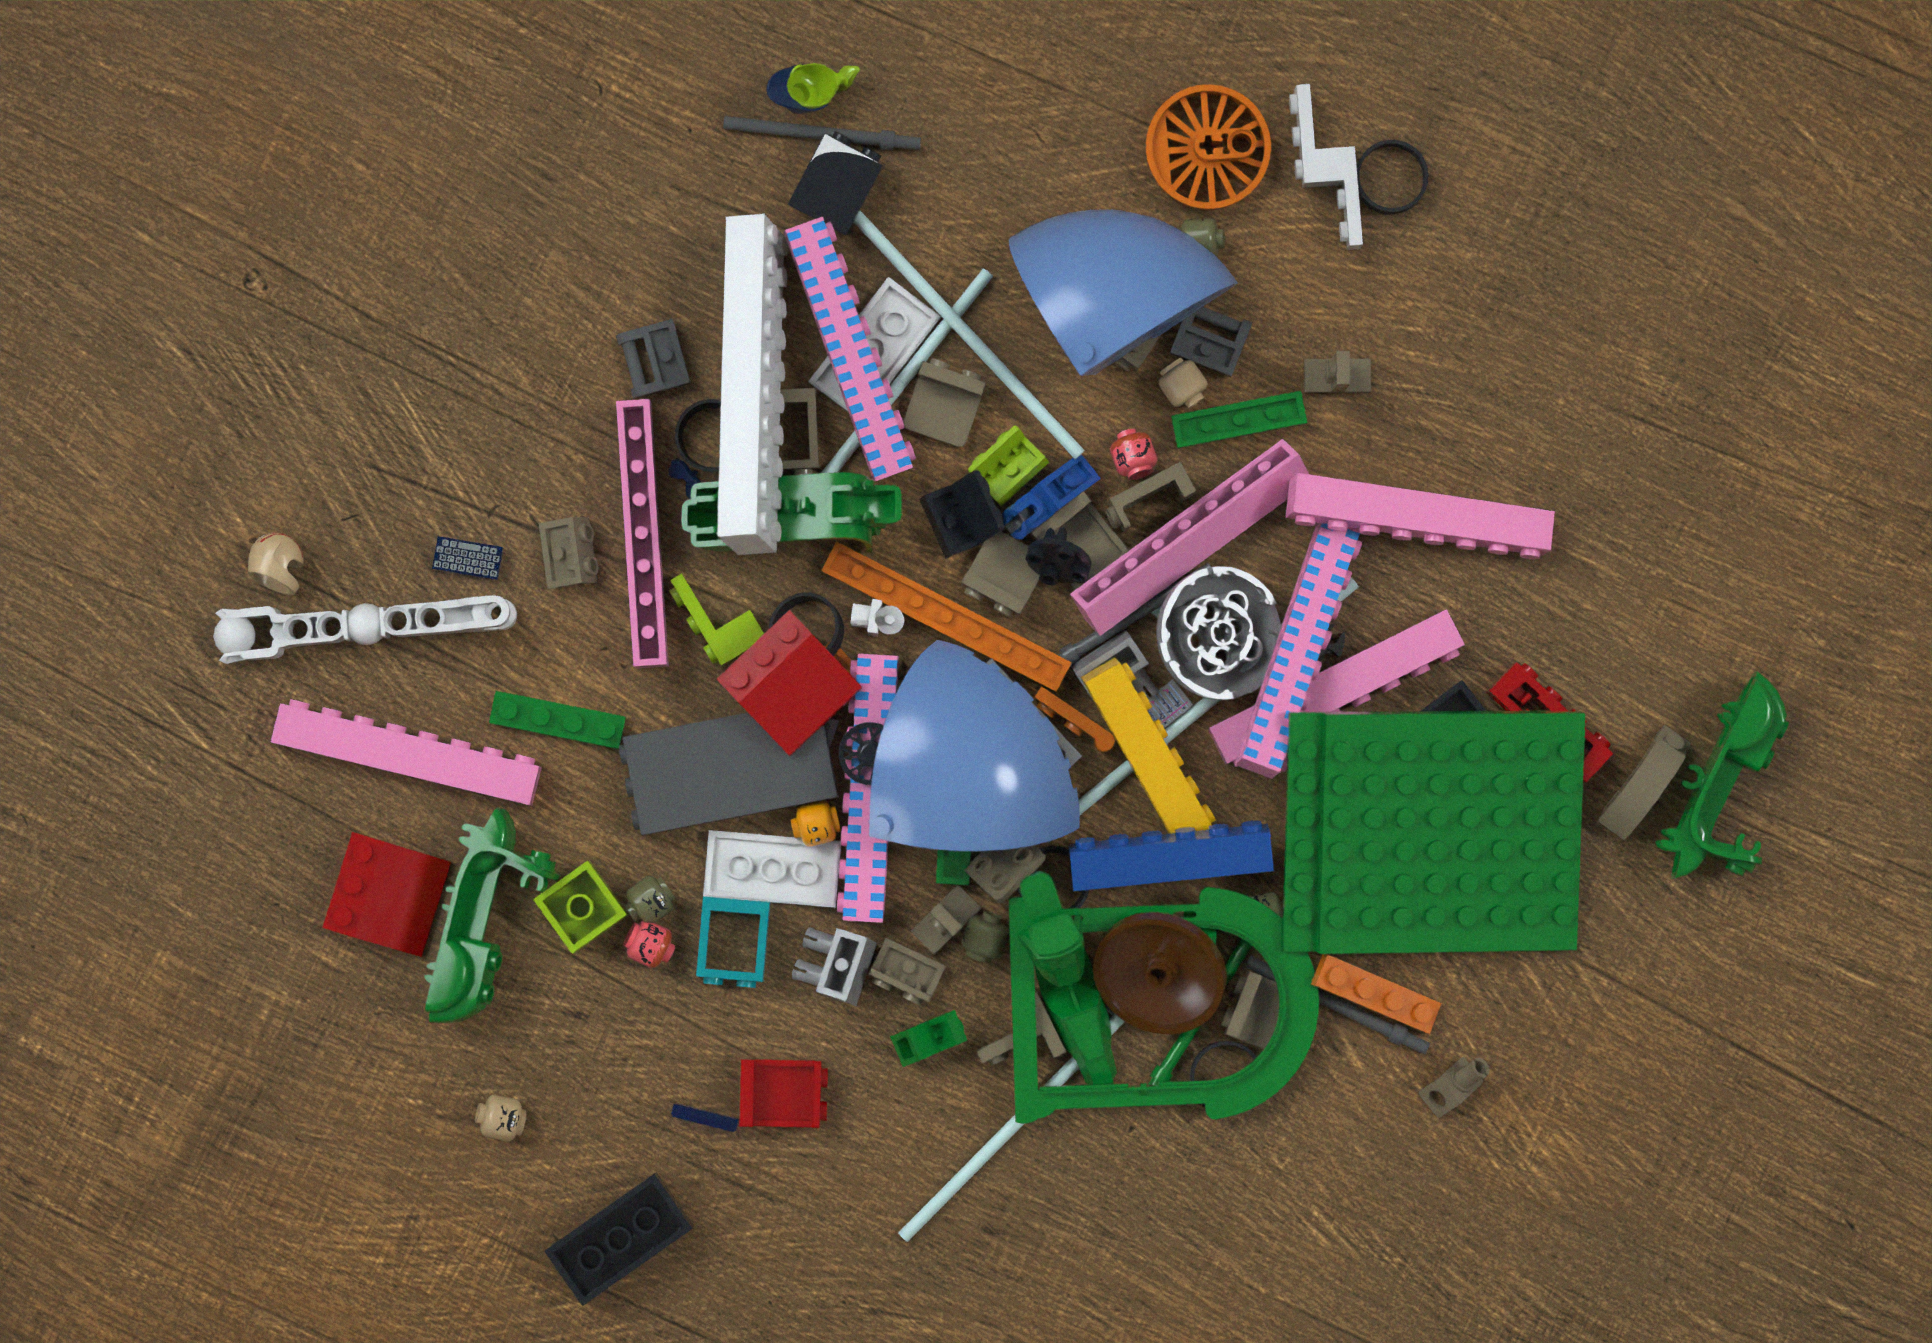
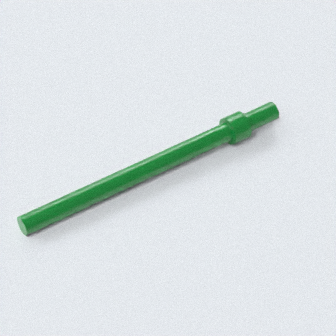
[1148,939,1252,1107]

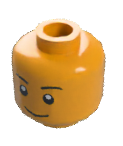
[791,800,841,847]

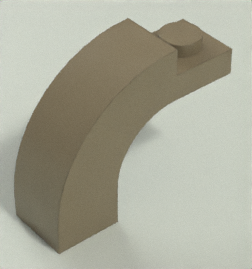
[1598,725,1691,840]

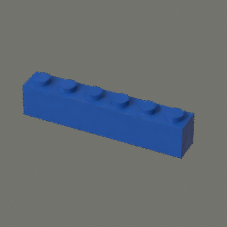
[1069,820,1274,891]

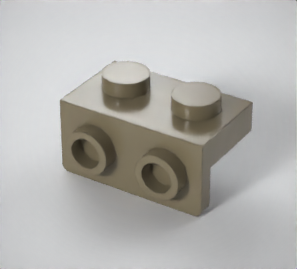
[869,938,946,1005]

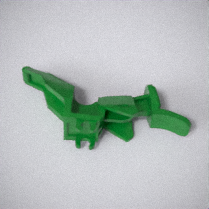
[1018,872,1117,1085]

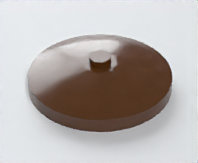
[1093,912,1227,1034]

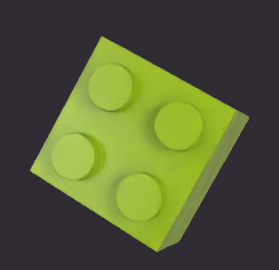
[533,861,629,954]

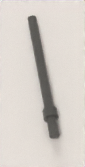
[723,116,921,151]
[1057,563,1211,665]
[1245,956,1430,1055]

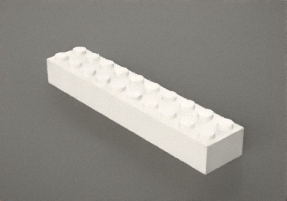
[717,214,788,555]

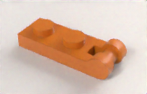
[1034,686,1115,752]

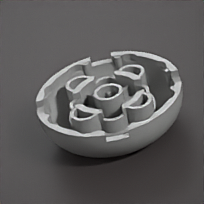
[1156,566,1282,700]

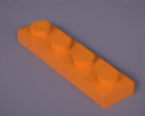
[1311,954,1442,1034]

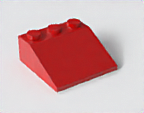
[717,610,863,756]
[322,832,452,957]

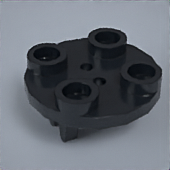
[1025,527,1092,586]

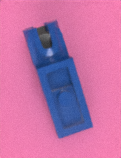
[1002,454,1101,539]

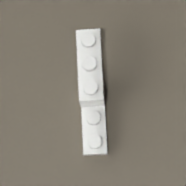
[1289,84,1363,250]

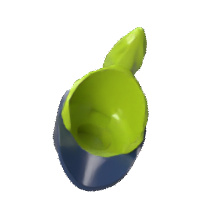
[766,63,860,114]

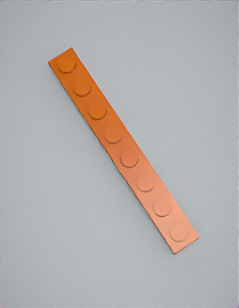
[821,541,1072,692]

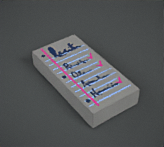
[1148,679,1193,728]

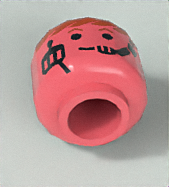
[1110,429,1158,480]
[623,921,675,968]

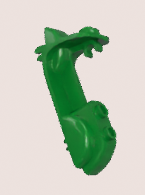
[682,472,902,552]
[1655,671,1789,879]
[424,807,561,1024]

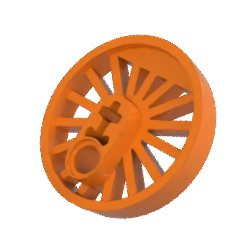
[1146,84,1271,211]

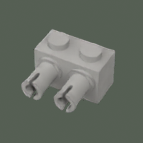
[1071,630,1158,700]
[792,927,877,1006]

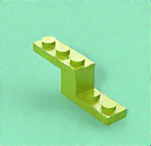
[669,573,764,667]

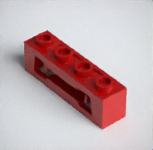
[1486,662,1613,783]

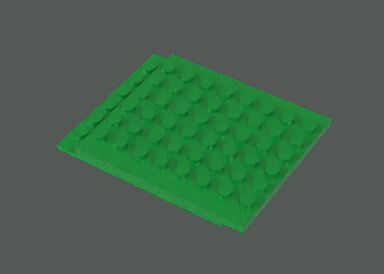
[1282,711,1585,954]

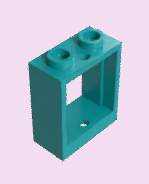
[696,896,771,988]

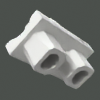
[850,599,904,637]

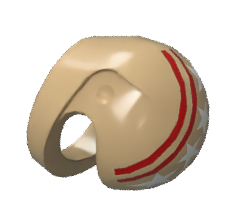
[248,532,304,596]

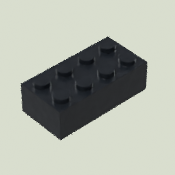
[544,1172,695,1306]

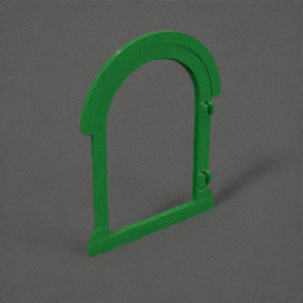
[1008,886,1319,1124]

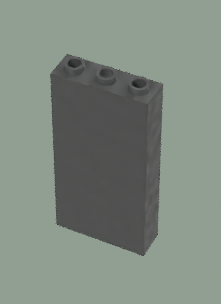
[619,713,840,836]

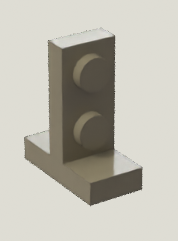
[1304,351,1371,393]
[911,885,981,955]
[976,992,1066,1066]

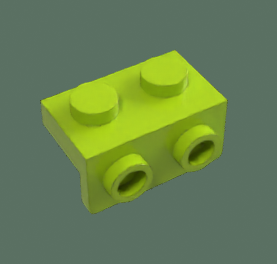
[968,425,1049,507]

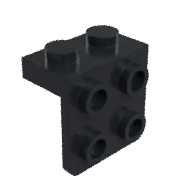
[919,470,1004,559]

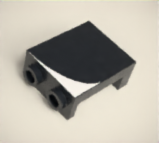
[788,131,886,235]

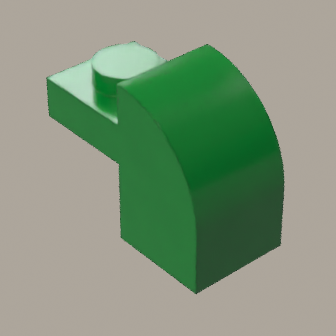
[890,1010,968,1067]

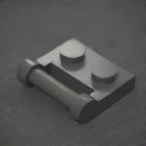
[1170,307,1253,378]
[616,319,691,399]

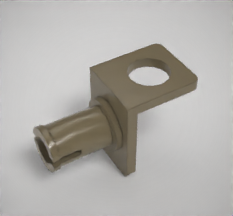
[1419,1057,1489,1118]

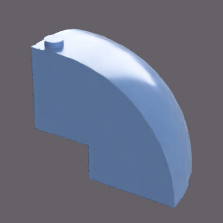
[1009,209,1238,376]
[869,640,1080,851]

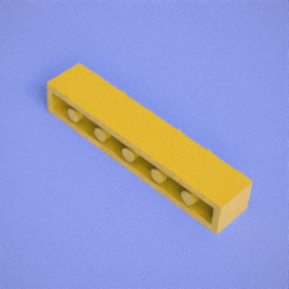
[1080,657,1216,834]

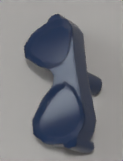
[669,458,702,499]

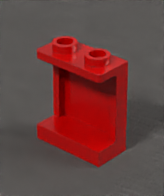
[739,1059,828,1128]

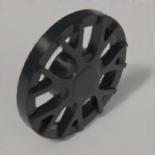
[839,722,884,785]

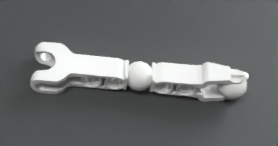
[213,595,517,664]

